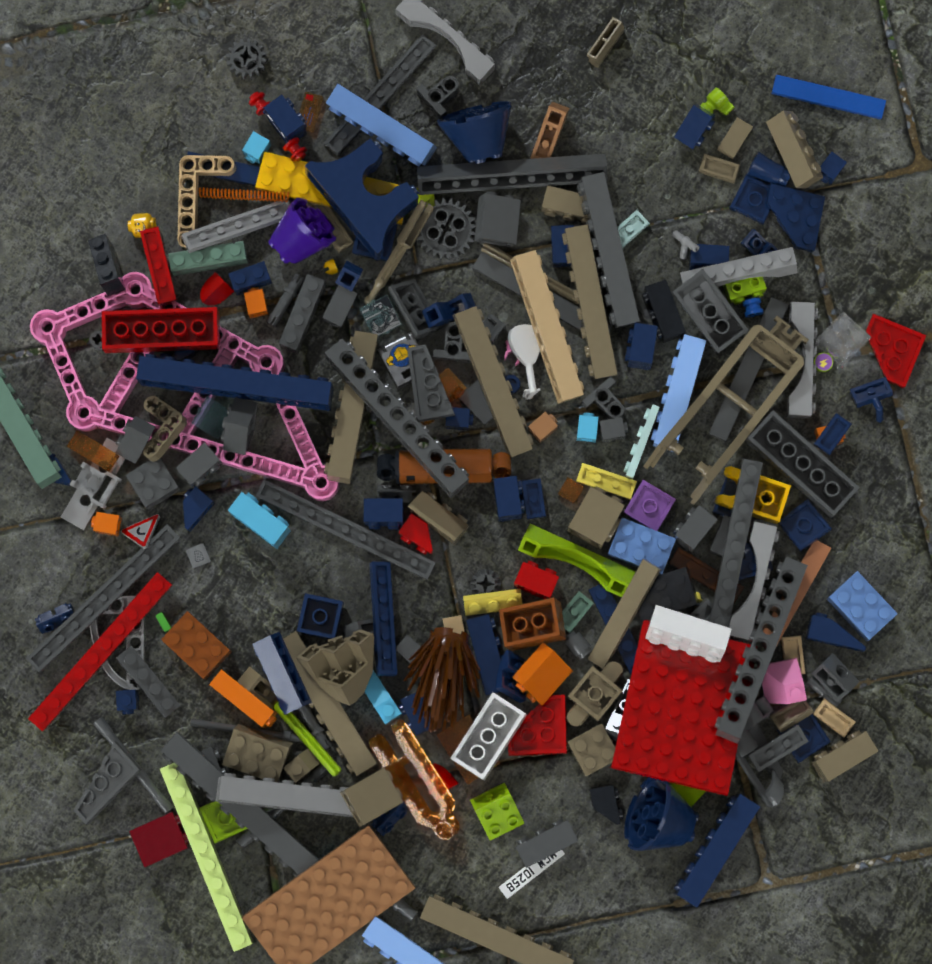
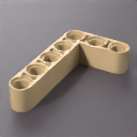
[177,155,236,250]

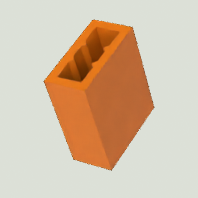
[512,643,573,705]

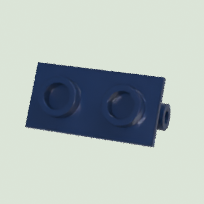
[35,603,74,634]
[371,800,410,836]

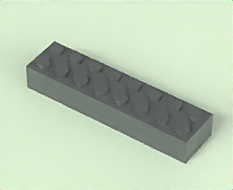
[577,172,640,329]

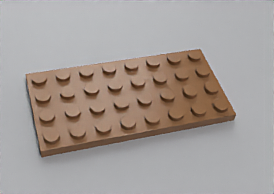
[242,824,415,964]

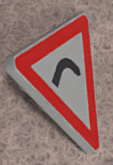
[121,514,160,549]

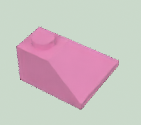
[762,658,807,704]

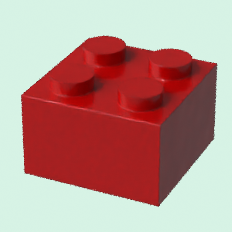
[514,560,559,600]

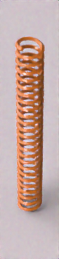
[199,187,289,202]

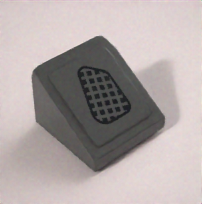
[185,543,211,569]

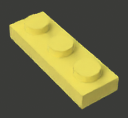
[576,463,637,500]
[463,589,522,616]

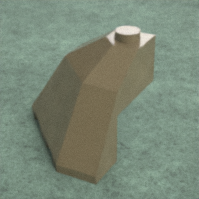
[296,630,374,706]

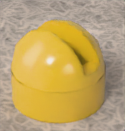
[323,258,339,275]

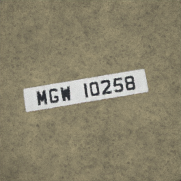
[499,850,565,899]

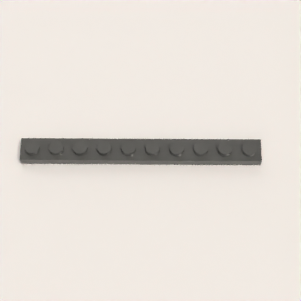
[709,458,763,628]
[255,479,436,580]
[26,524,181,673]

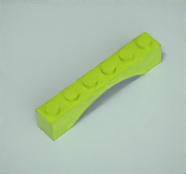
[518,524,636,597]

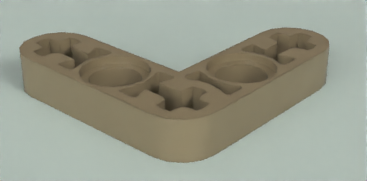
[143,396,187,462]

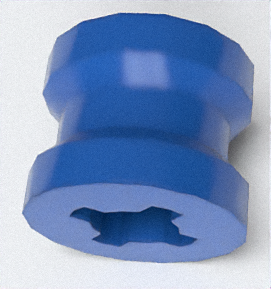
[742,298,764,318]

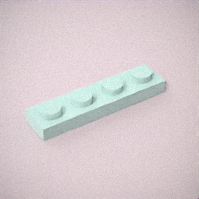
[623,404,660,480]

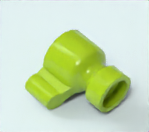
[700,87,735,116]

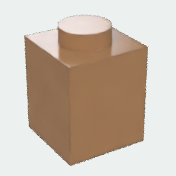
[528,411,558,443]

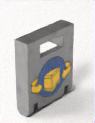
[378,332,419,389]

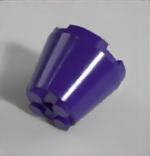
[268,198,336,264]

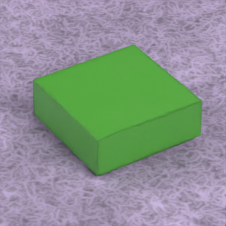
[156,612,172,633]

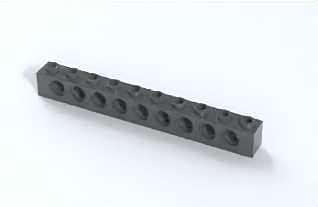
[325,339,469,498]
[714,557,808,744]

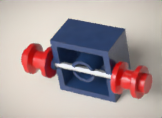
[249,91,307,162]

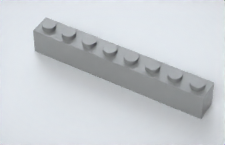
[216,773,354,818]

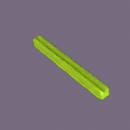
[274,702,341,777]

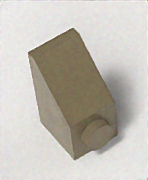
[237,666,278,709]
[283,749,321,783]

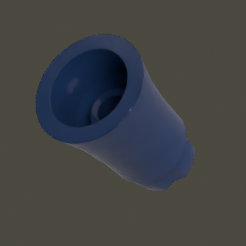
[747,151,790,187]

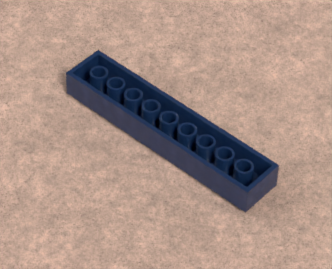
[136,354,334,411]

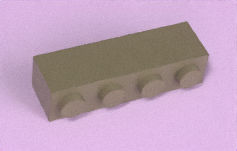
[766,110,823,189]

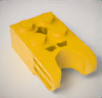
[714,466,791,524]

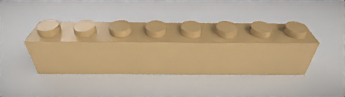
[510,250,584,404]

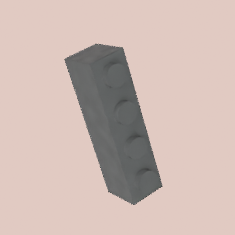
[279,274,326,354]

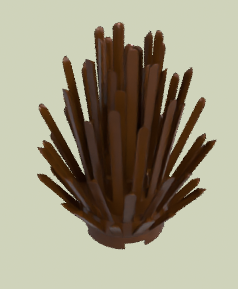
[402,627,481,733]

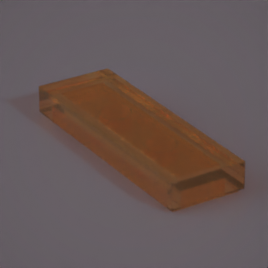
[67,430,119,472]

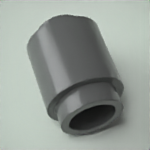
[564,631,592,660]

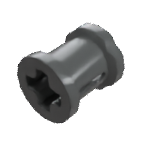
[89,331,103,351]

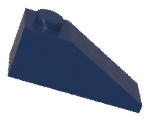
[806,613,866,652]

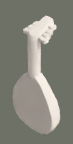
[508,324,540,400]

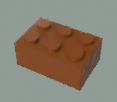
[499,598,566,651]
[161,611,232,680]

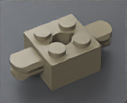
[567,661,623,727]

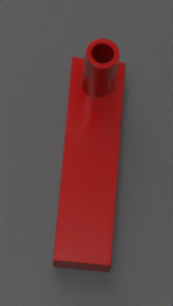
[140,226,177,305]

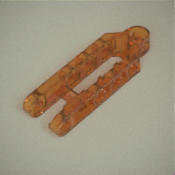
[369,719,460,840]

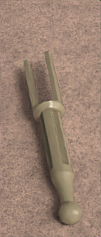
[364,200,434,306]

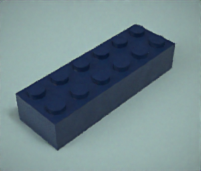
[674,794,760,907]

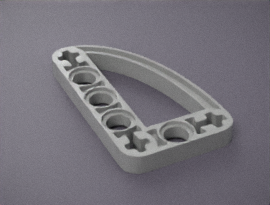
[89,596,145,690]

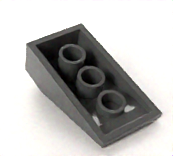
[672,269,748,353]

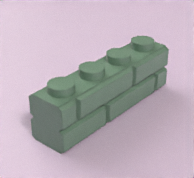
[168,241,248,276]

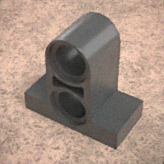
[416,76,459,121]
[433,322,471,363]
[582,376,624,419]

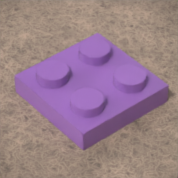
[623,480,676,531]

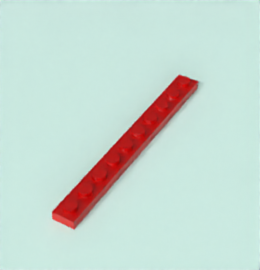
[28,572,173,732]

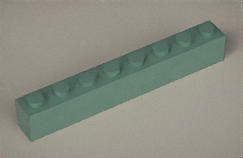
[0,367,62,489]

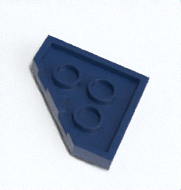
[766,183,825,252]

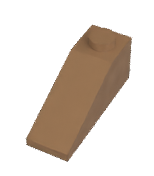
[531,102,570,159]

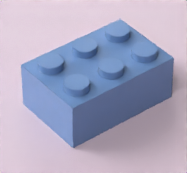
[607,518,676,575]
[826,571,897,642]

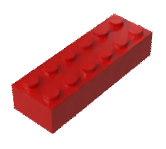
[102,307,220,353]

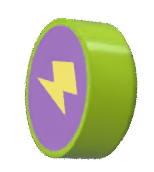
[813,352,833,372]

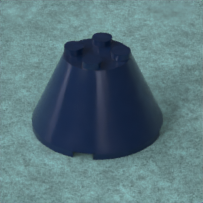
[437,101,512,164]
[624,777,699,851]

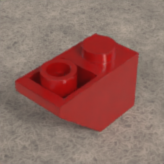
[399,513,433,555]

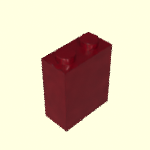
[129,812,190,867]

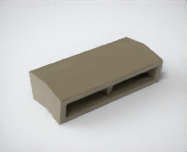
[587,17,625,68]

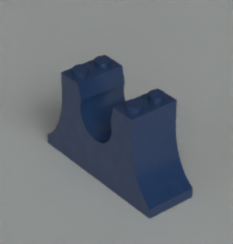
[305,138,419,261]

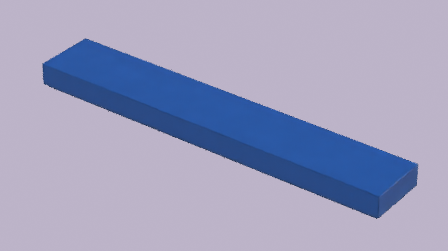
[771,75,886,120]

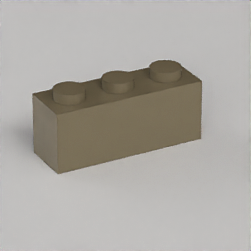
[541,185,588,225]

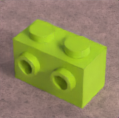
[723,277,767,305]

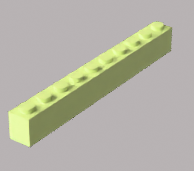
[160,763,254,952]

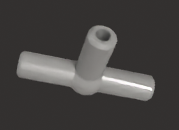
[672,231,699,260]

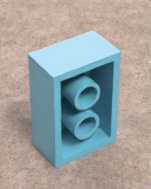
[228,492,291,549]

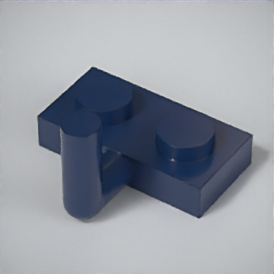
[850,377,893,422]

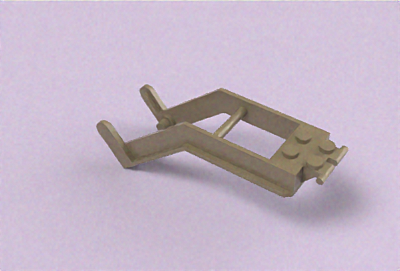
[643,316,809,505]

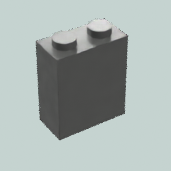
[474,192,521,248]

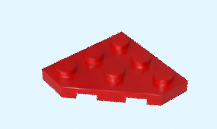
[865,314,926,388]
[508,695,567,756]

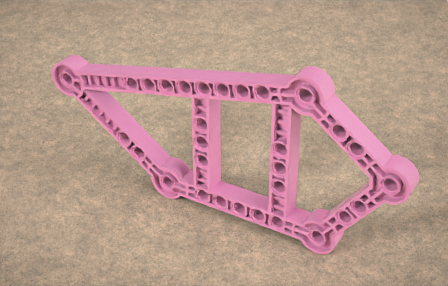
[30,272,339,502]

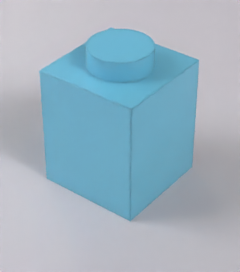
[242,131,271,164]
[576,413,598,442]

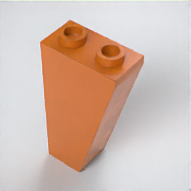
[209,669,277,729]

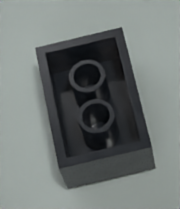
[638,567,700,621]

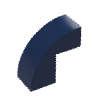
[422,293,476,328]

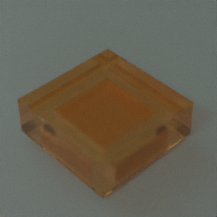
[558,477,584,504]

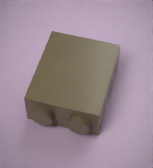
[340,768,403,827]

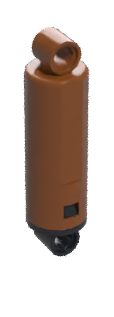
[377,449,511,484]

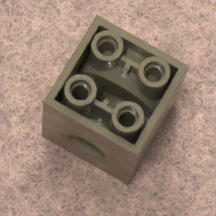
[567,486,625,550]

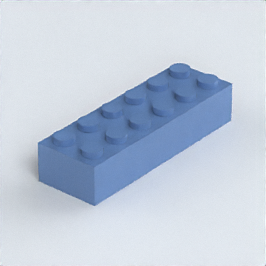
[326,84,437,167]

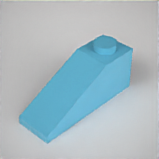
[365,670,402,725]

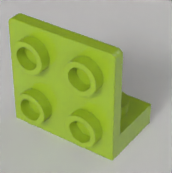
[470,783,524,840]

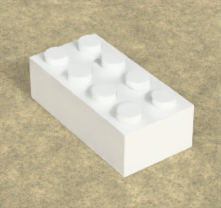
[645,605,732,662]
[450,693,527,781]

